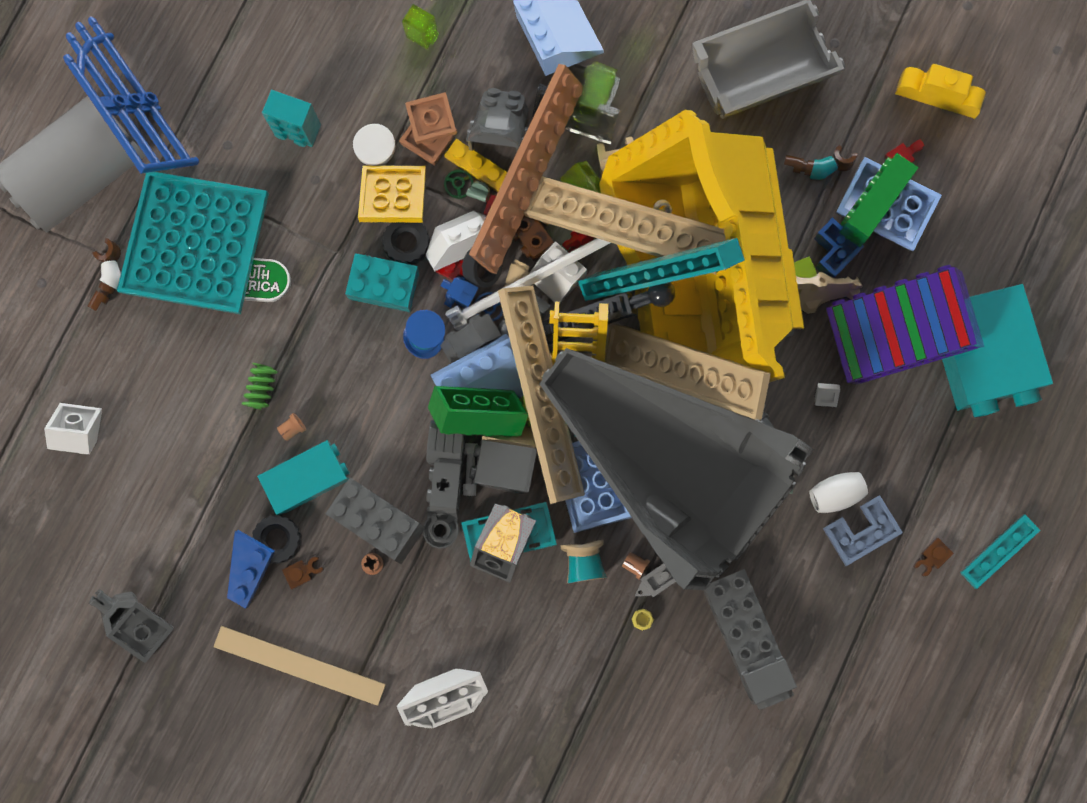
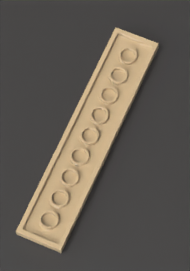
[523,176,726,275]
[498,286,585,504]
[605,323,771,420]

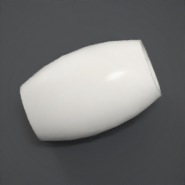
[809,472,868,513]

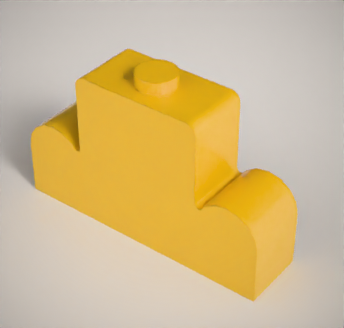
[895,64,986,119]

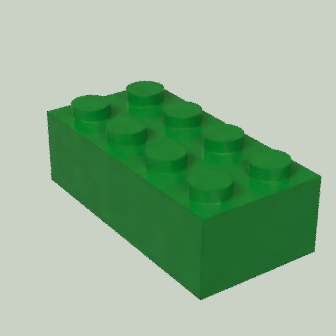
[839,153,919,248]
[428,386,528,437]

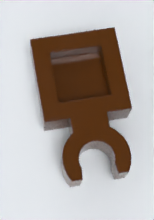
[913,538,954,577]
[282,557,324,590]

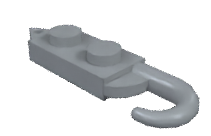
[635,563,676,597]

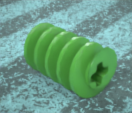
[241,363,278,410]

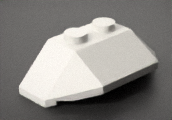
[426,211,487,271]
[397,668,488,728]

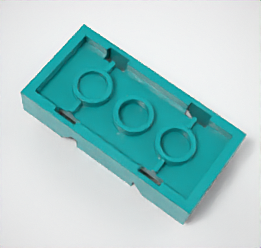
[461,502,557,562]

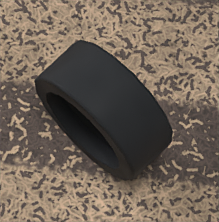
[462,249,503,287]

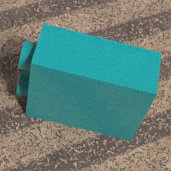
[942,284,1053,418]

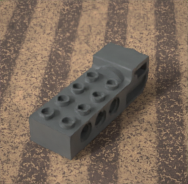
[703,569,797,710]

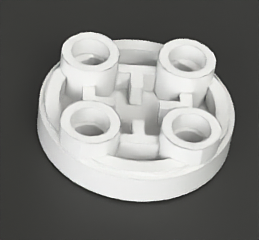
[353,124,396,166]

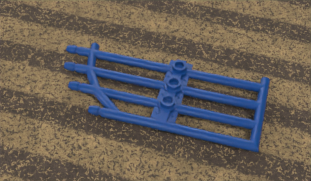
[63,17,199,174]

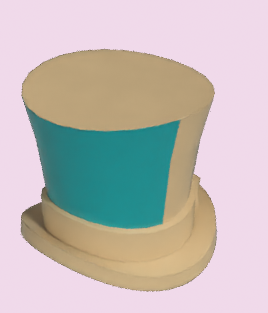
[561,540,607,583]

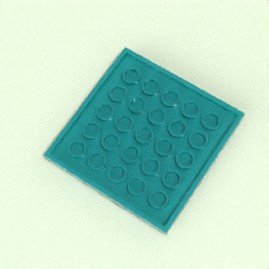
[117,172,269,315]

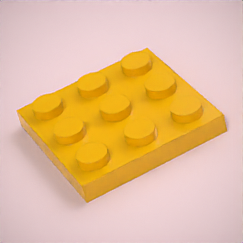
[358,166,426,223]

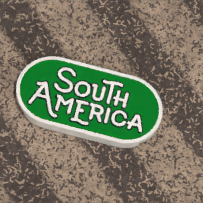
[244,258,291,302]

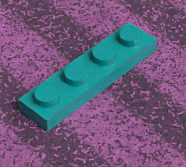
[960,514,1041,589]

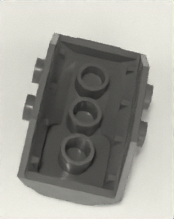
[466,88,529,153]

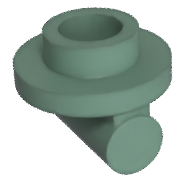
[466,181,491,202]

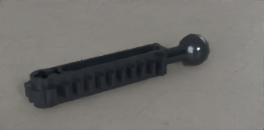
[542,282,675,345]

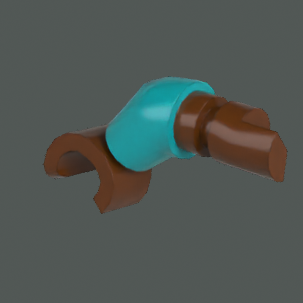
[784,145,858,180]

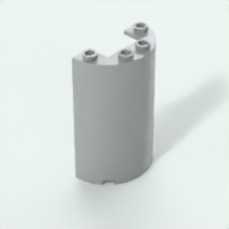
[692,0,845,119]
[0,96,145,233]

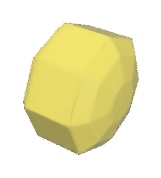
[632,609,654,631]

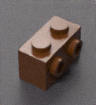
[513,215,554,262]

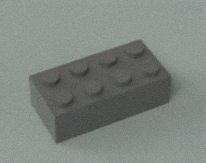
[325,478,426,564]

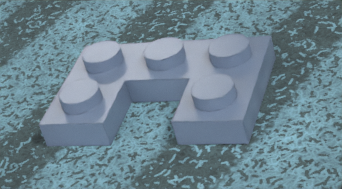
[823,495,903,566]

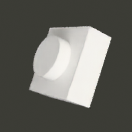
[815,383,840,407]

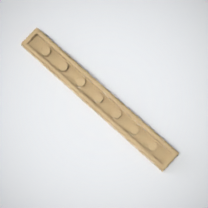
[214,626,386,706]

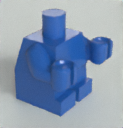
[440,276,478,308]

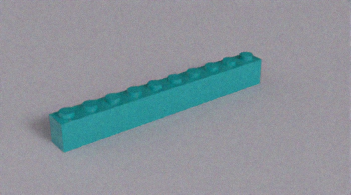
[578,238,745,301]

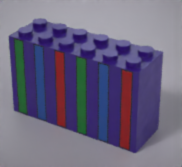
[826,265,984,384]

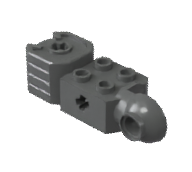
[423,420,467,549]

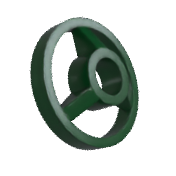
[444,169,473,199]

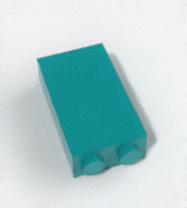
[257,440,350,516]

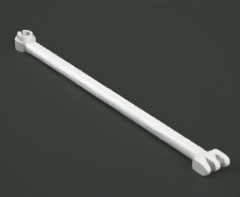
[445,200,672,331]

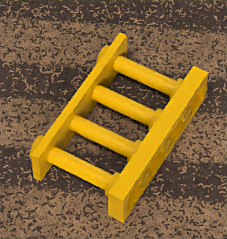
[550,301,608,365]

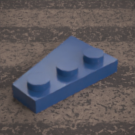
[227,530,275,609]

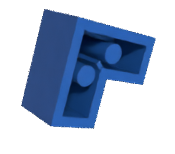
[814,217,864,278]

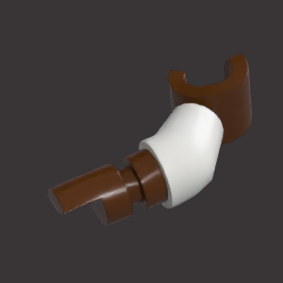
[87,238,121,311]

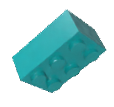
[262,89,321,147]
[345,253,420,312]

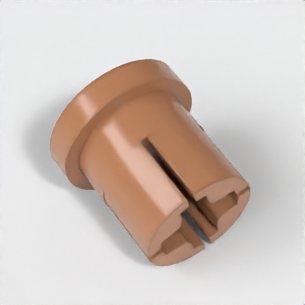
[277,413,306,441]
[622,552,651,580]
[361,553,384,575]

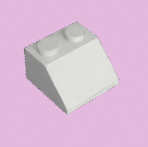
[529,241,587,304]
[44,403,102,455]

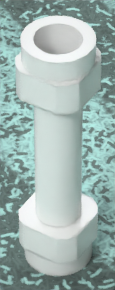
[463,443,477,496]

